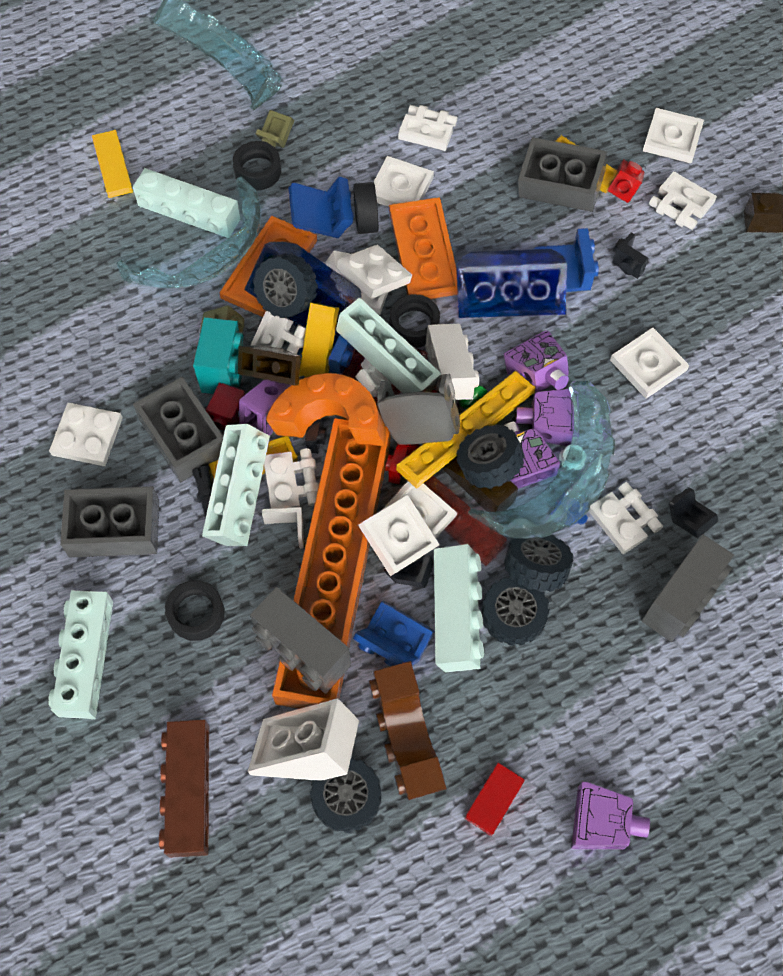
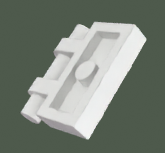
[398,105,458,151]
[649,171,717,230]
[250,311,306,354]
[264,449,319,509]
[588,482,663,555]

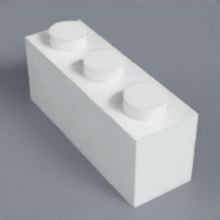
[425,324,479,400]

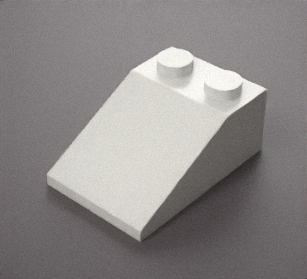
[248,698,359,780]

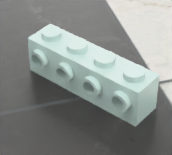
[133,168,240,238]
[336,297,441,394]
[202,424,270,546]
[434,544,484,672]
[48,590,113,719]

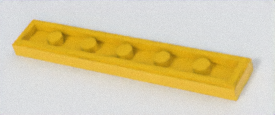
[396,370,536,489]

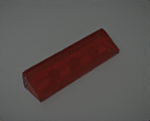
[423,476,507,566]

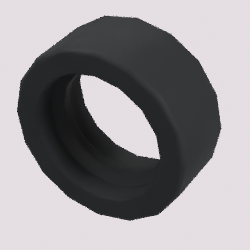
[233,141,281,190]
[353,182,379,234]
[389,294,440,348]
[165,580,225,641]

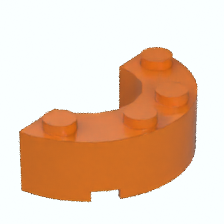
[266,373,386,446]

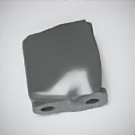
[377,374,460,445]

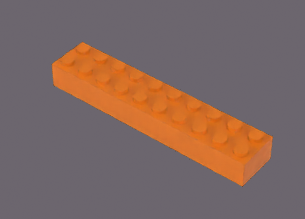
[272,418,391,709]

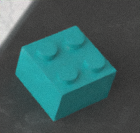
[193,317,243,394]

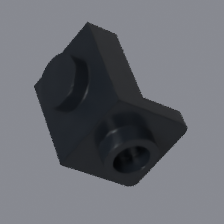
[612,232,649,279]
[305,418,327,454]
[669,487,718,539]
[384,555,434,588]

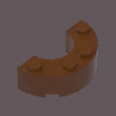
[368,661,447,800]

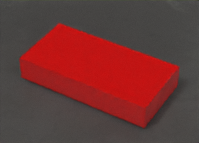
[464,763,525,837]

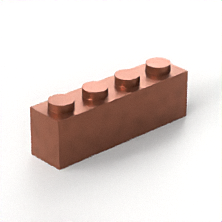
[159,720,209,858]

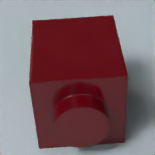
[206,382,246,430]

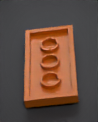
[389,197,461,299]
[219,215,317,317]

